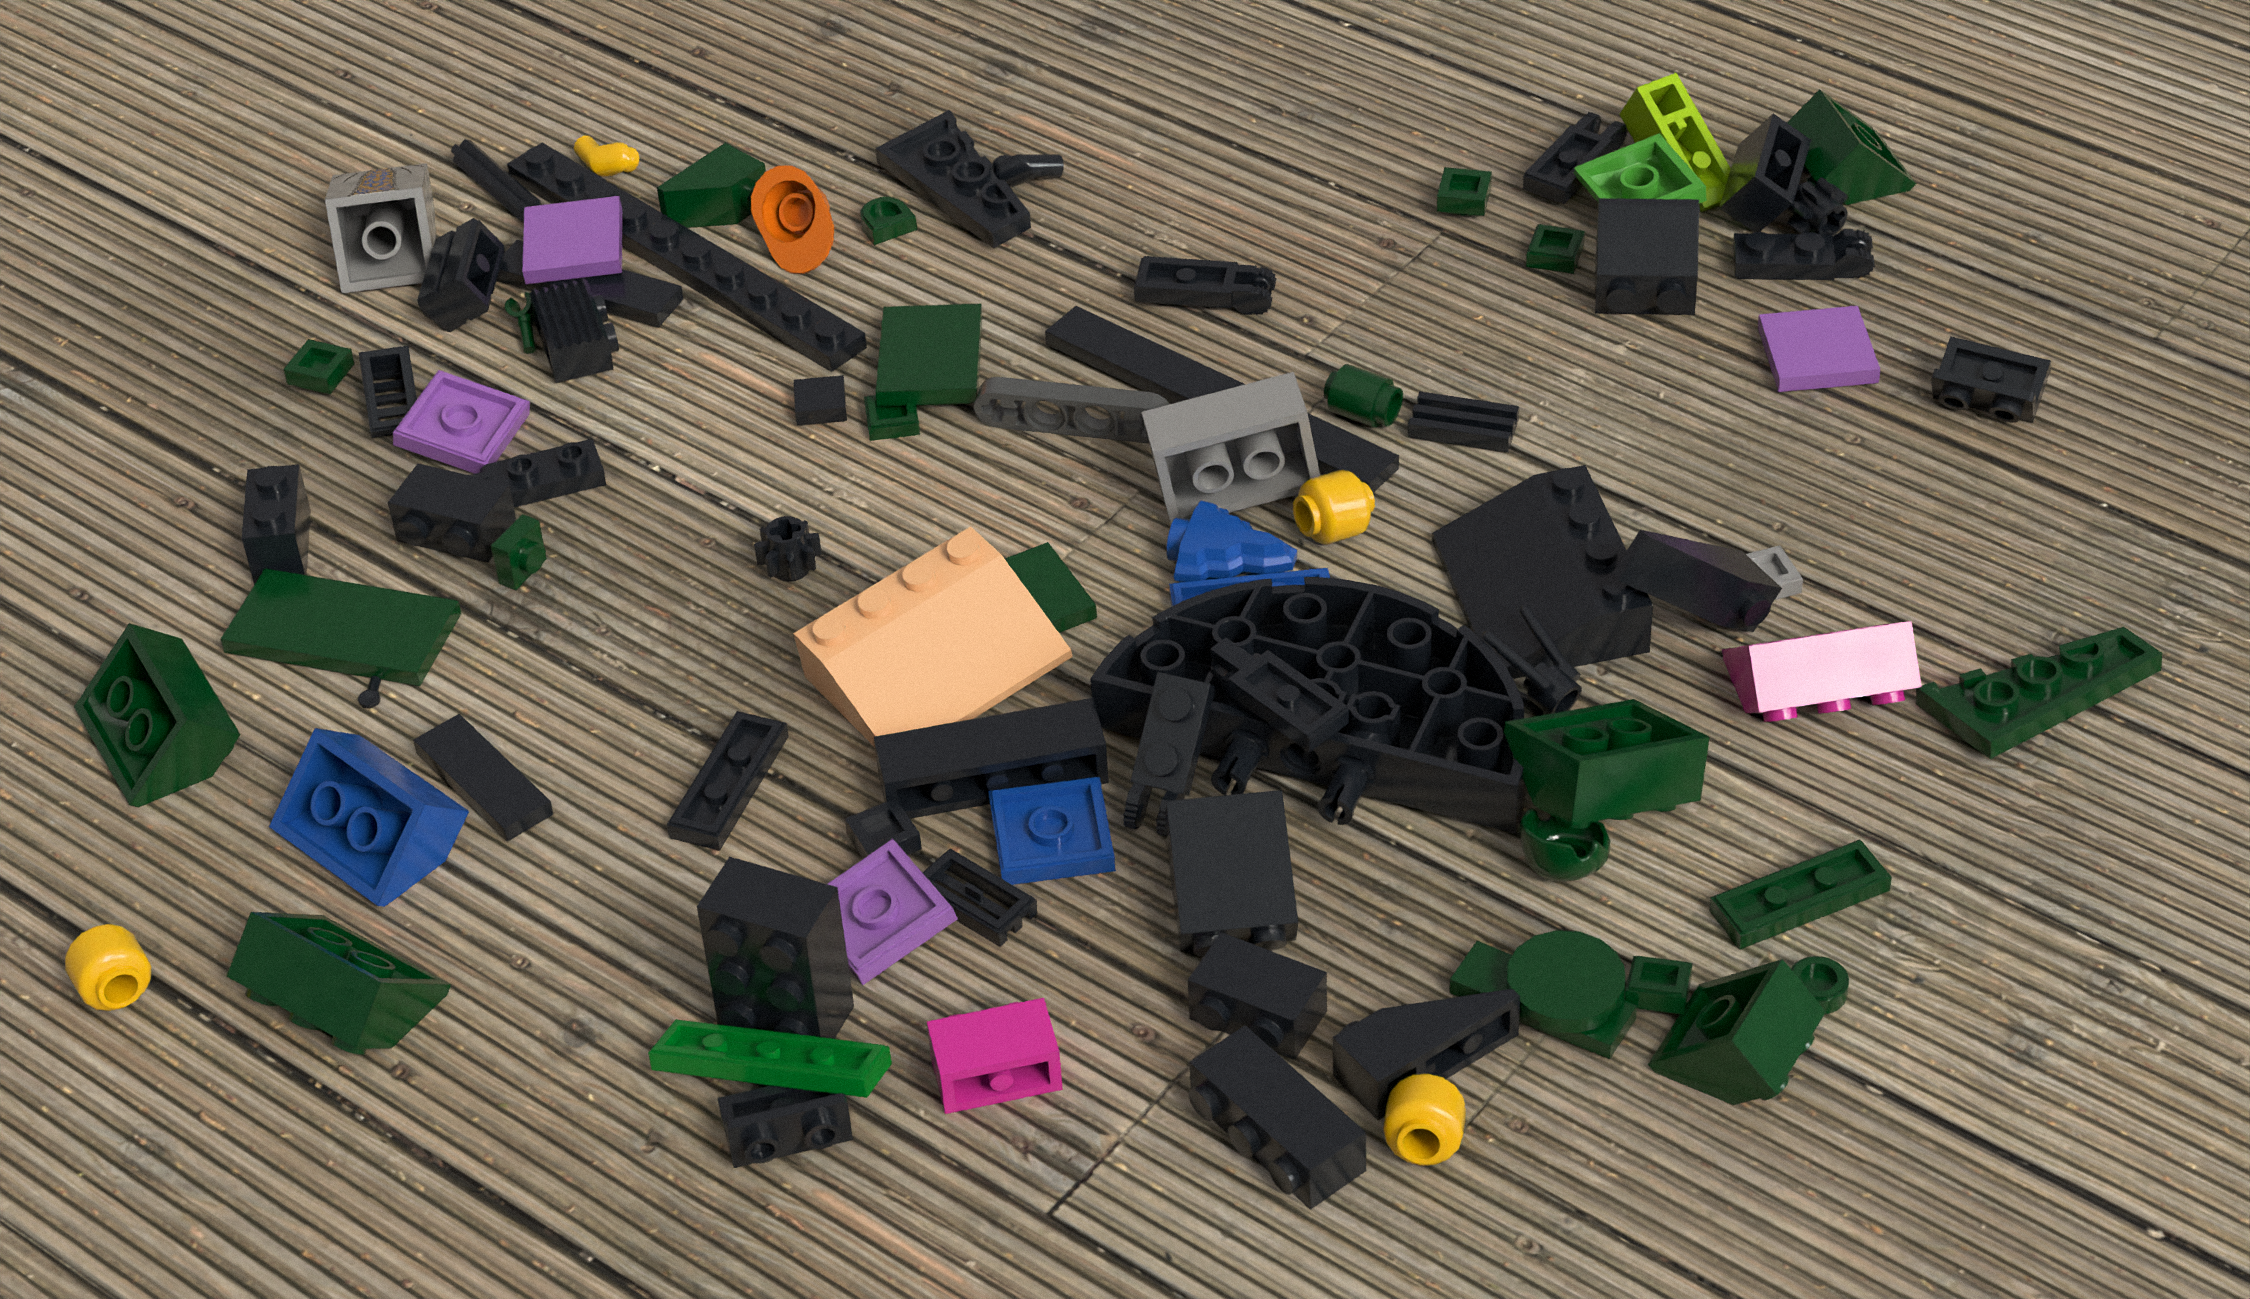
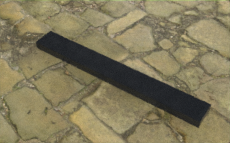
[1045,306,1399,493]

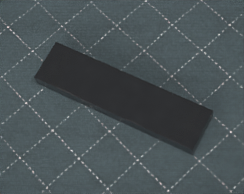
[497,239,684,328]

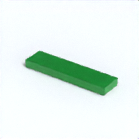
[648,1019,892,1098]

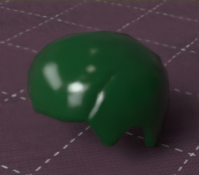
[1520,808,1611,882]

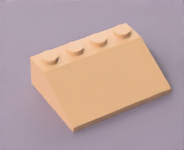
[793,526,1073,748]

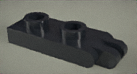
[470,438,607,508]

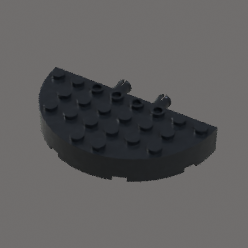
[1090,577,1526,834]

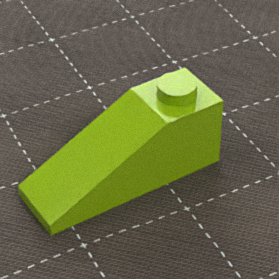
[1619,72,1731,212]

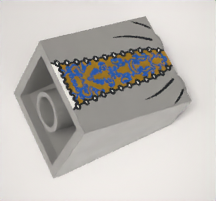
[325,163,436,293]

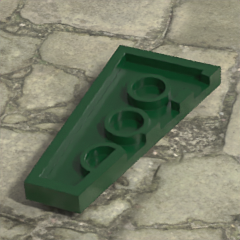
[1916,627,2162,759]

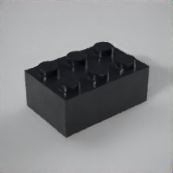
[697,856,854,1039]

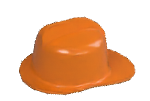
[751,166,834,274]

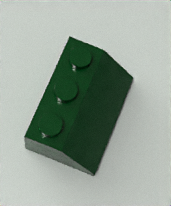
[74,623,241,807]
[1504,699,1710,829]
[226,912,451,1055]

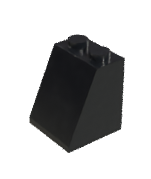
[1166,790,1298,957]

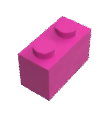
[927,998,1063,1114]

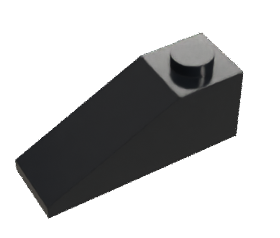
[1612,529,1782,632]
[1333,989,1520,1121]

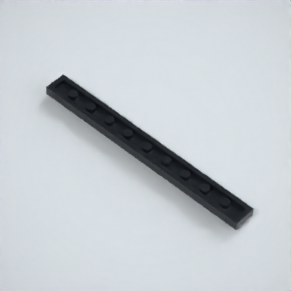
[507,142,867,372]

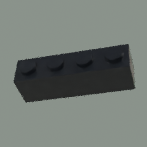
[874,698,1109,819]

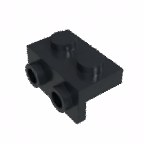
[1931,336,2051,423]
[717,1086,853,1168]

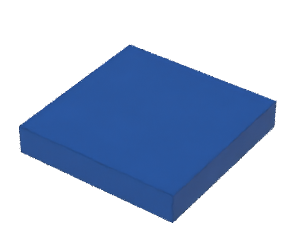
[988,777,1116,885]

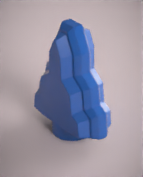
[1166,501,1297,583]

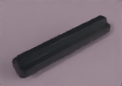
[451,139,540,223]

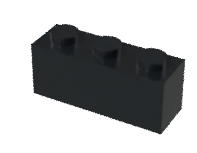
[1189,1025,1366,1210]

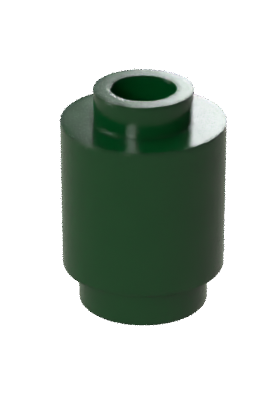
[1323,364,1403,427]

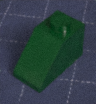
[657,143,766,228]

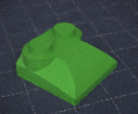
[1574,134,1707,204]

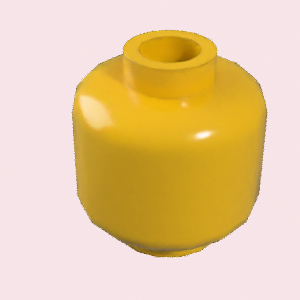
[1293,470,1375,545]
[65,924,151,1011]
[1383,1074,1466,1166]

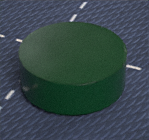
[1791,956,1849,1015]

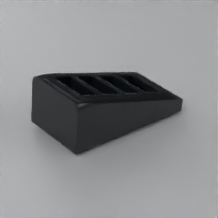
[359,346,417,438]

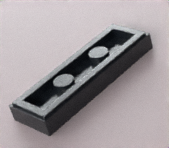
[667,711,789,851]
[413,714,554,842]

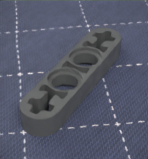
[974,377,1170,443]

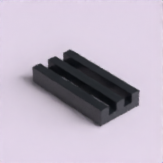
[1408,391,1519,452]
[923,849,1038,947]

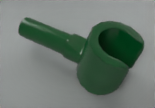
[505,291,536,354]

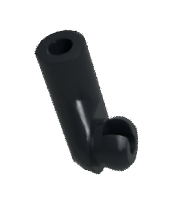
[992,154,1064,188]

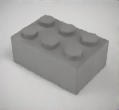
[1141,372,1320,524]

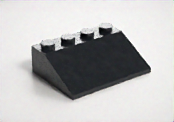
[1432,465,1653,679]

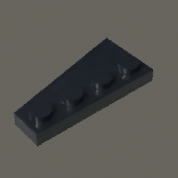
[876,110,1031,248]

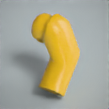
[573,135,640,177]

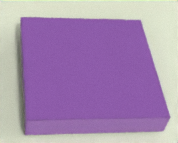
[522,196,622,284]
[1758,306,1880,392]
[393,370,530,474]
[828,839,957,985]

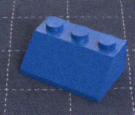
[269,728,469,907]

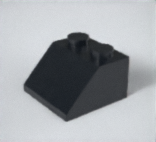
[1595,198,1699,315]

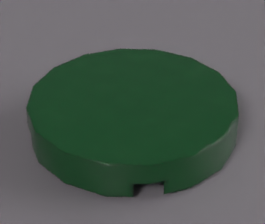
[1506,930,1626,1034]

